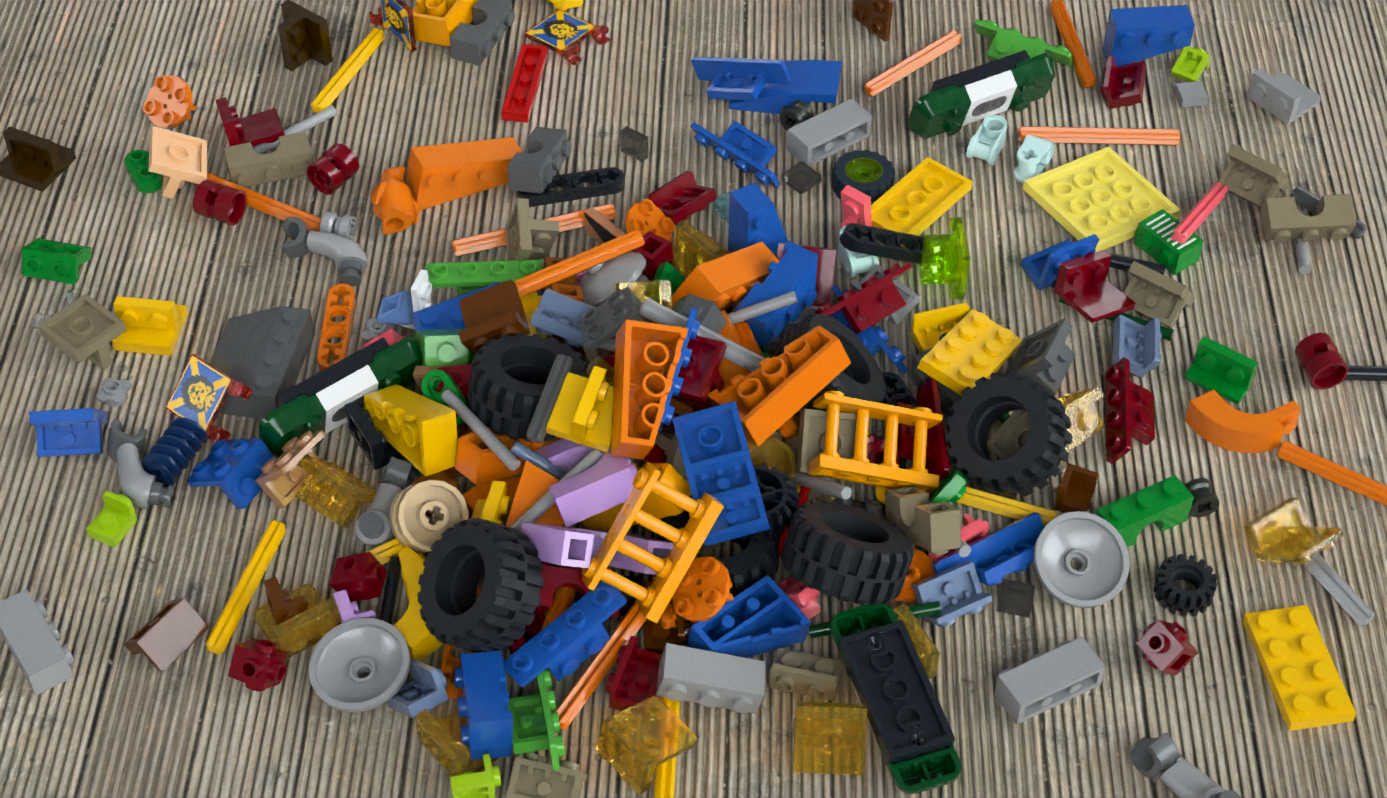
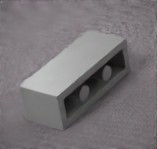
[787,98,872,168]
[0,589,75,696]
[994,636,1106,725]
[656,643,766,714]

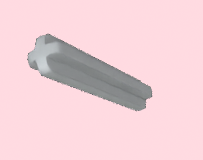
[1300,548,1375,626]

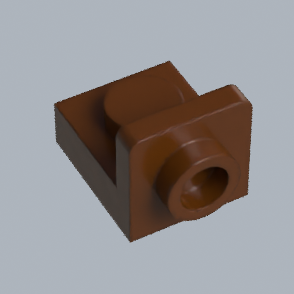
[264,577,310,631]
[643,615,691,654]

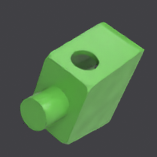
[416,328,472,367]

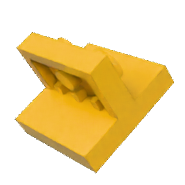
[112,296,188,356]
[546,366,614,453]

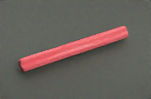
[1171,182,1228,244]

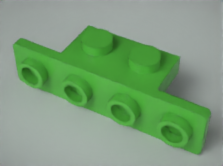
[974,19,1073,67]
[425,260,543,295]
[508,668,565,771]

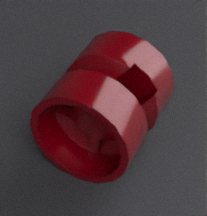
[306,143,360,195]
[193,180,247,226]
[1295,333,1349,390]

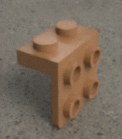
[255,429,326,509]

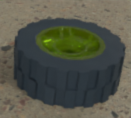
[832,150,895,205]

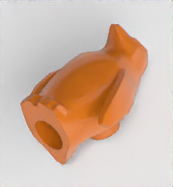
[371,166,420,235]

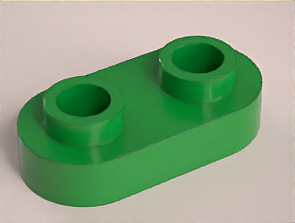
[124,150,163,193]
[421,370,470,428]

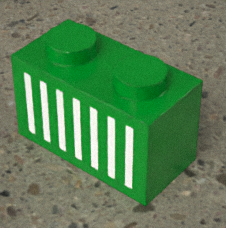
[1134,209,1204,275]

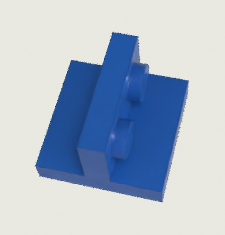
[29,408,108,457]

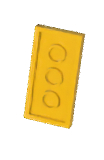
[871,157,973,247]
[917,309,1023,397]
[1242,605,1356,731]

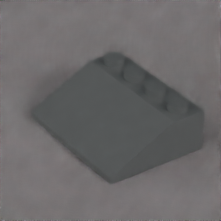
[209,306,315,419]

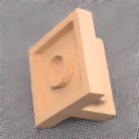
[148,126,207,199]

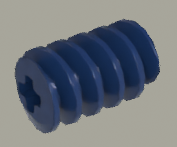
[142,418,208,487]

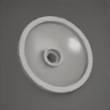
[578,252,646,308]
[1033,511,1130,608]
[309,618,411,712]

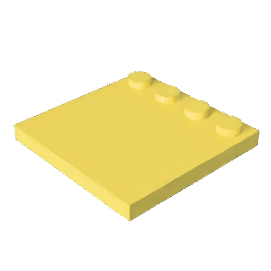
[1022,146,1181,252]

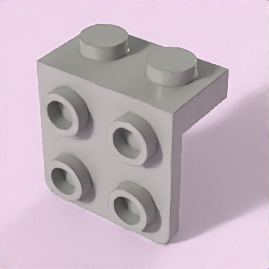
[1247,69,1321,124]

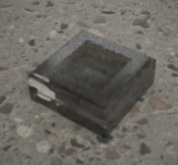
[621,126,648,162]
[782,161,821,194]
[997,579,1035,618]

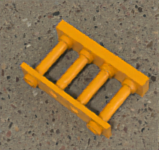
[808,391,943,493]
[582,462,724,623]

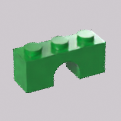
[1095,475,1194,547]

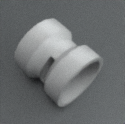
[320,211,357,240]

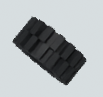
[1154,554,1217,617]

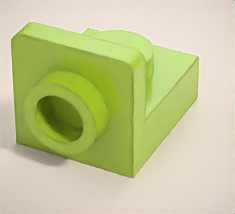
[1171,46,1210,82]
[86,490,138,548]
[450,753,501,798]

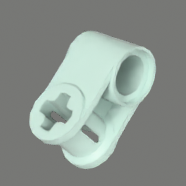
[966,115,1007,166]
[1014,134,1055,183]
[837,225,879,279]

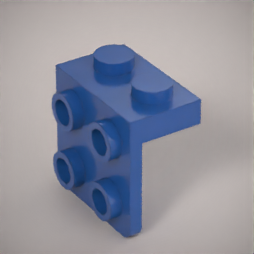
[1020,234,1099,291]
[187,438,274,509]

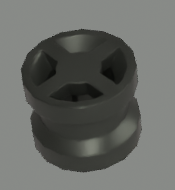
[780,100,814,131]
[1184,478,1220,518]

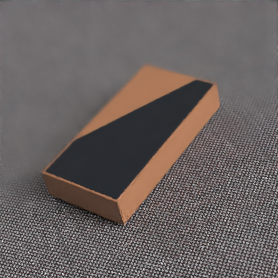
[584,207,626,244]

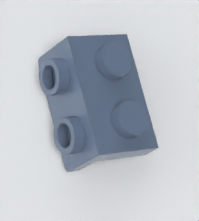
[530,289,596,347]
[1112,315,1161,378]
[912,560,993,627]
[387,659,449,719]

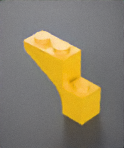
[393,545,444,662]

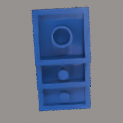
[729,60,842,114]
[672,401,770,546]

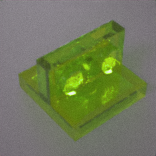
[919,217,970,300]

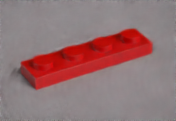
[501,44,548,123]

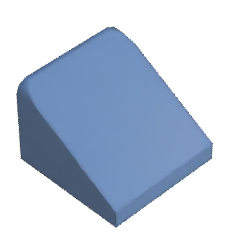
[377,290,414,325]

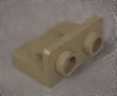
[769,647,844,701]
[506,753,588,798]

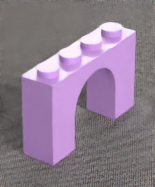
[534,438,637,527]
[521,522,674,575]

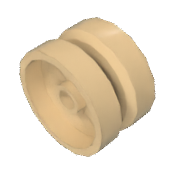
[389,480,469,553]

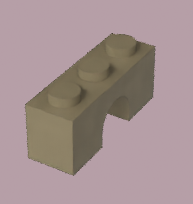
[223,131,313,187]
[1260,194,1356,243]
[885,486,961,555]

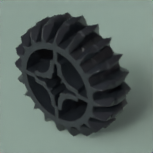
[742,461,799,543]

